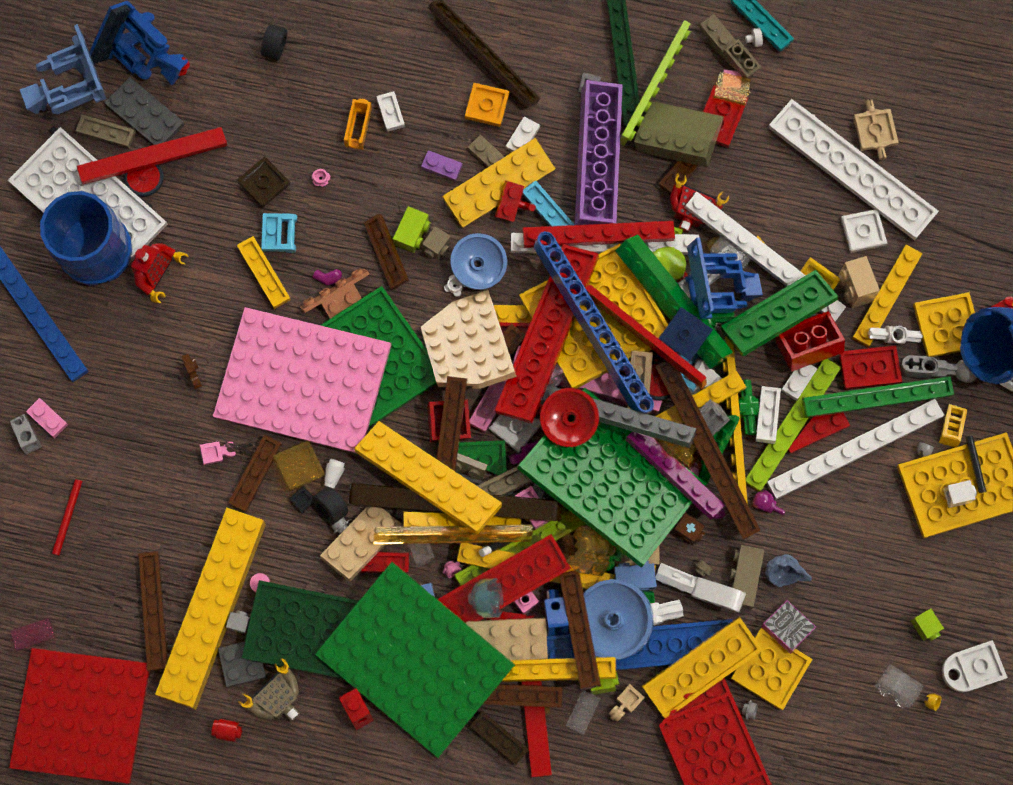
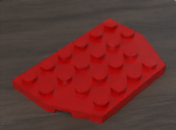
[658,678,772,785]

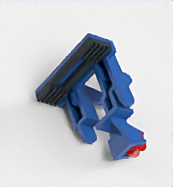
[89,0,190,85]

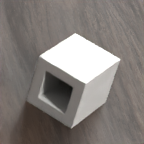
[943,480,977,508]

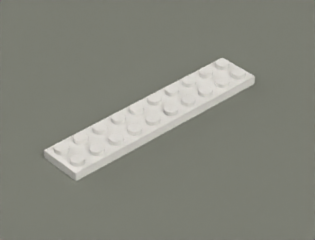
[768,99,939,240]

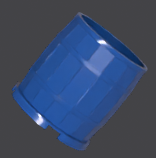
[40,191,133,286]

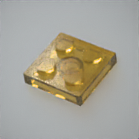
[273,441,325,492]

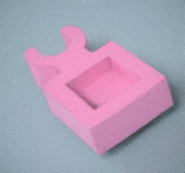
[199,441,236,465]

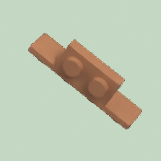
[300,268,369,319]

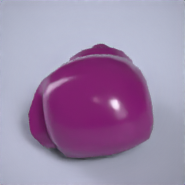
[753,490,785,515]

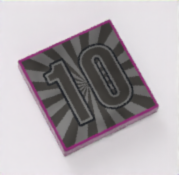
[761,600,816,654]

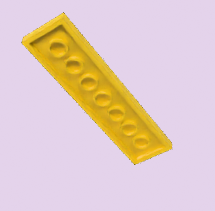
[354,421,502,535]

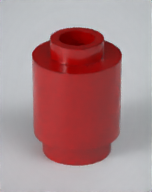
[211,719,242,742]

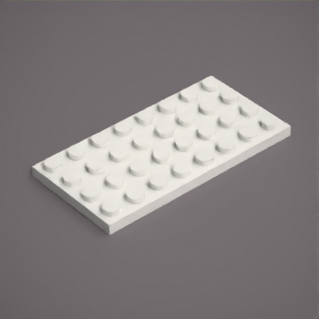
[8,127,168,265]

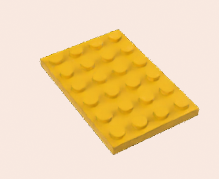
[897,432,1013,539]

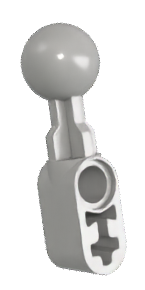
[900,355,977,383]

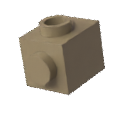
[422,227,451,260]

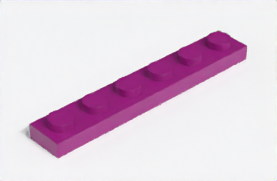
[625,431,725,520]

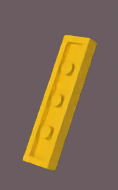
[237,236,291,309]

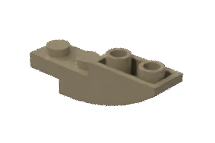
[699,14,761,78]

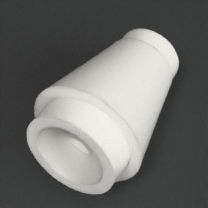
[324,459,345,489]

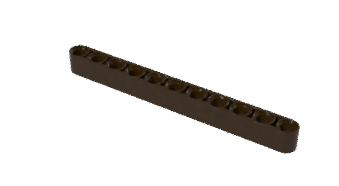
[349,483,562,521]

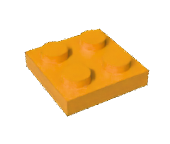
[465,83,509,127]

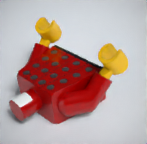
[670,173,729,233]
[131,243,188,303]

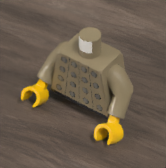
[238,659,300,722]

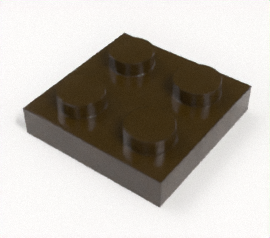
[237,156,290,208]

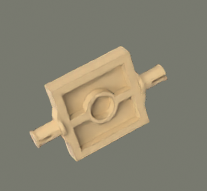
[853,99,899,160]

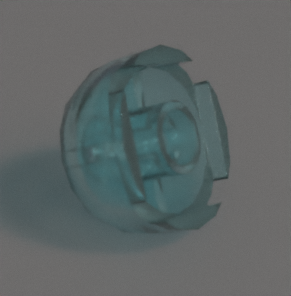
[468,578,503,618]

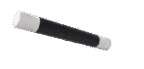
[479,529,527,557]

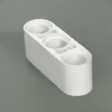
[691,577,746,612]

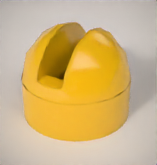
[924,693,941,711]

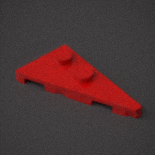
[788,393,850,454]

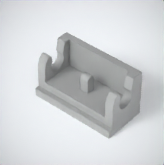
[683,399,730,436]

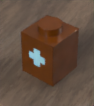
[673,513,705,545]

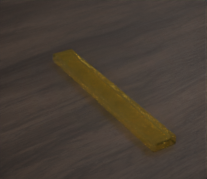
[374,525,533,544]

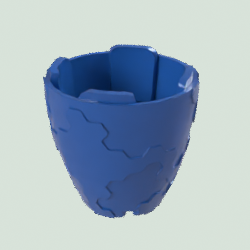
[960,307,1013,385]

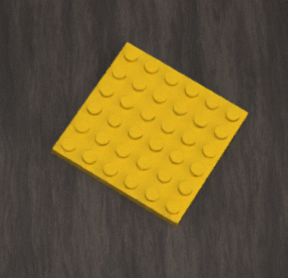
[519,244,668,389]

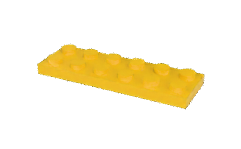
[442,138,555,228]
[642,617,763,718]

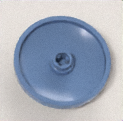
[584,579,654,660]

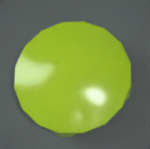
[653,247,686,281]

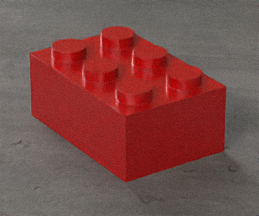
[776,311,845,372]

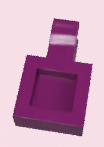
[508,440,539,464]

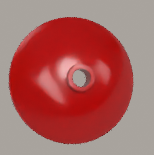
[540,388,599,447]

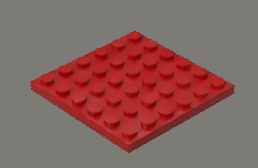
[9,648,150,784]

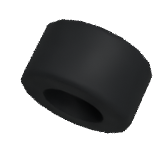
[261,24,288,60]
[312,487,348,525]

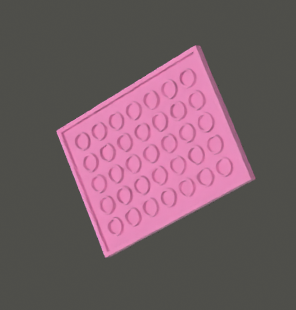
[213,307,392,454]

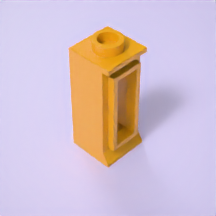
[344,99,372,150]

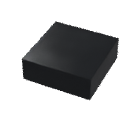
[289,486,313,513]

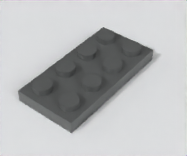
[104,77,185,145]

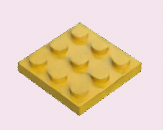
[913,292,975,357]
[731,628,812,711]

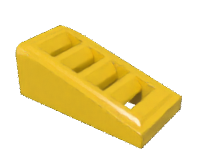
[939,404,967,448]

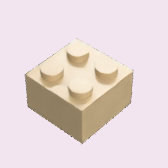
[838,256,880,309]

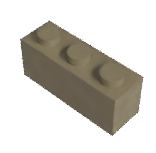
[730,545,764,610]

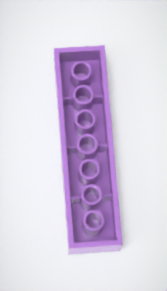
[575,80,622,225]

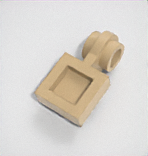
[609,684,645,722]

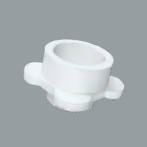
[444,275,465,297]

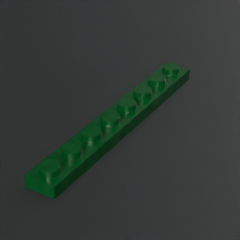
[607,0,642,129]

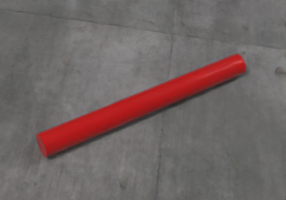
[52,479,83,556]

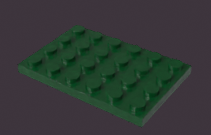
[242,580,359,680]

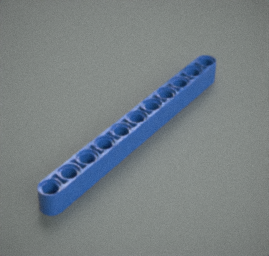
[534,231,654,414]

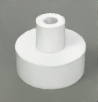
[745,28,763,48]

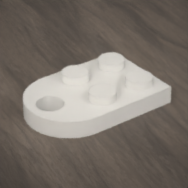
[942,640,1008,692]

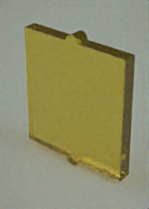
[714,71,751,105]

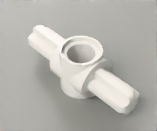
[868,326,923,344]

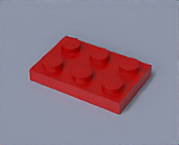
[703,85,748,148]
[839,345,902,390]

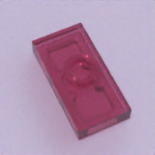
[11,618,56,651]

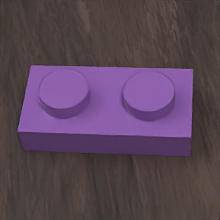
[421,150,463,182]

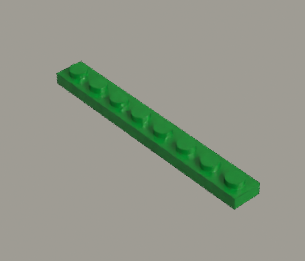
[802,376,954,418]

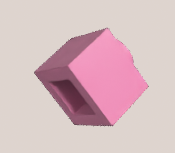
[513,591,539,614]

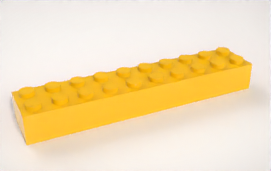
[155,508,266,710]

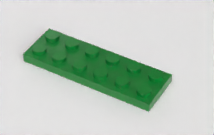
[721,270,838,357]

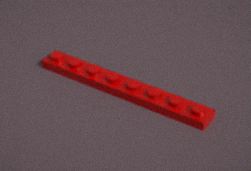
[523,221,675,248]

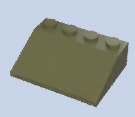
[634,101,724,167]

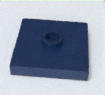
[659,307,713,361]

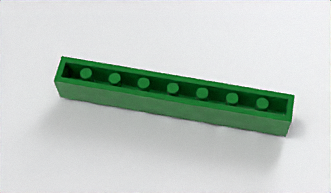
[615,235,733,369]

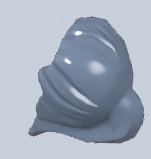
[765,554,812,587]

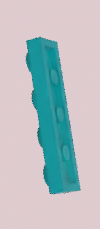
[730,0,794,52]

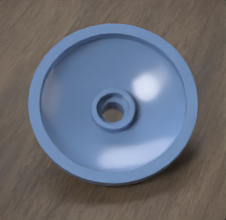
[450,233,507,290]

